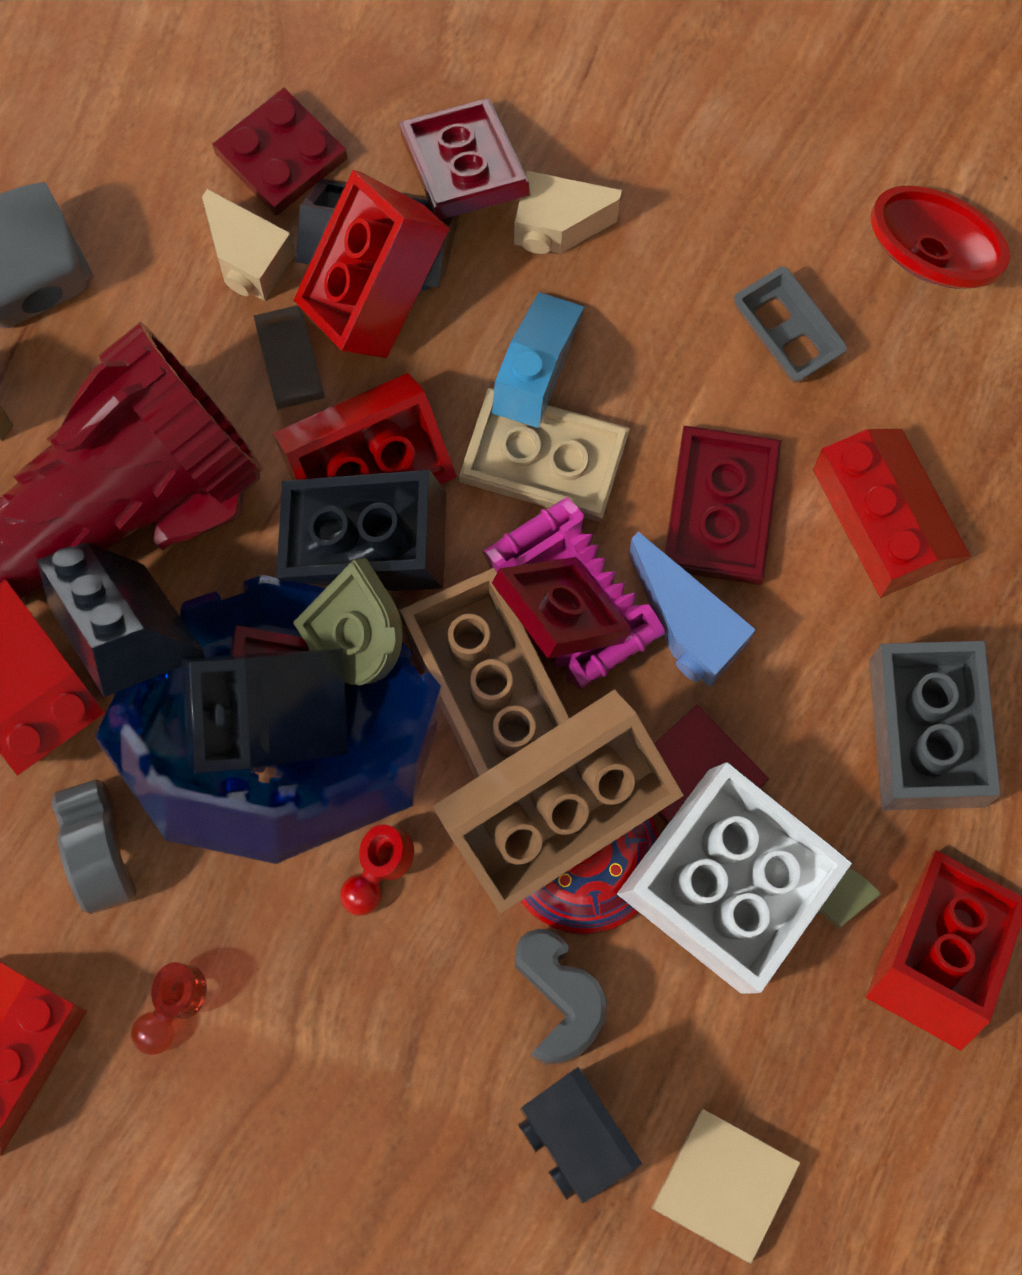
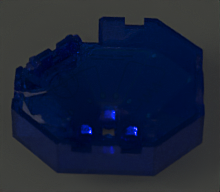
[95,575,441,864]

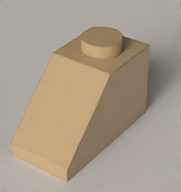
[514,171,622,254]
[202,189,295,301]

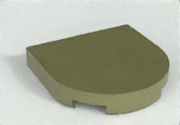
[293,558,403,685]

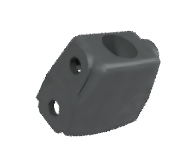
[0,182,94,328]

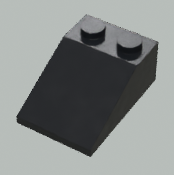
[276,470,447,591]

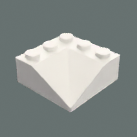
[617,762,852,994]

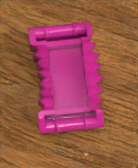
[483,497,665,690]

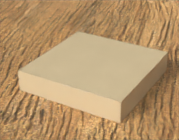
[651,1109,800,1264]

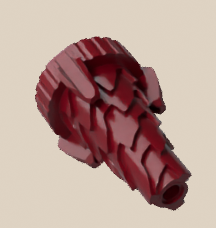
[0,322,263,599]

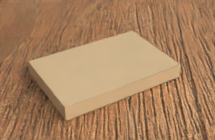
[459,388,630,523]

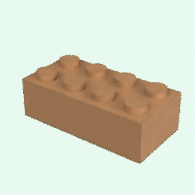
[400,568,569,779]
[432,690,684,914]

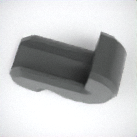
[52,779,136,914]
[515,929,607,1065]

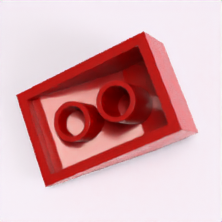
[0,579,105,776]
[865,850,1022,1051]

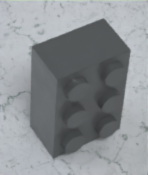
[869,641,1000,811]

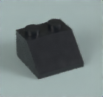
[518,1067,642,1204]

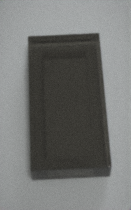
[253,305,325,410]

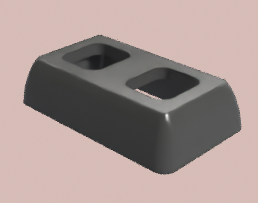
[734,267,847,383]

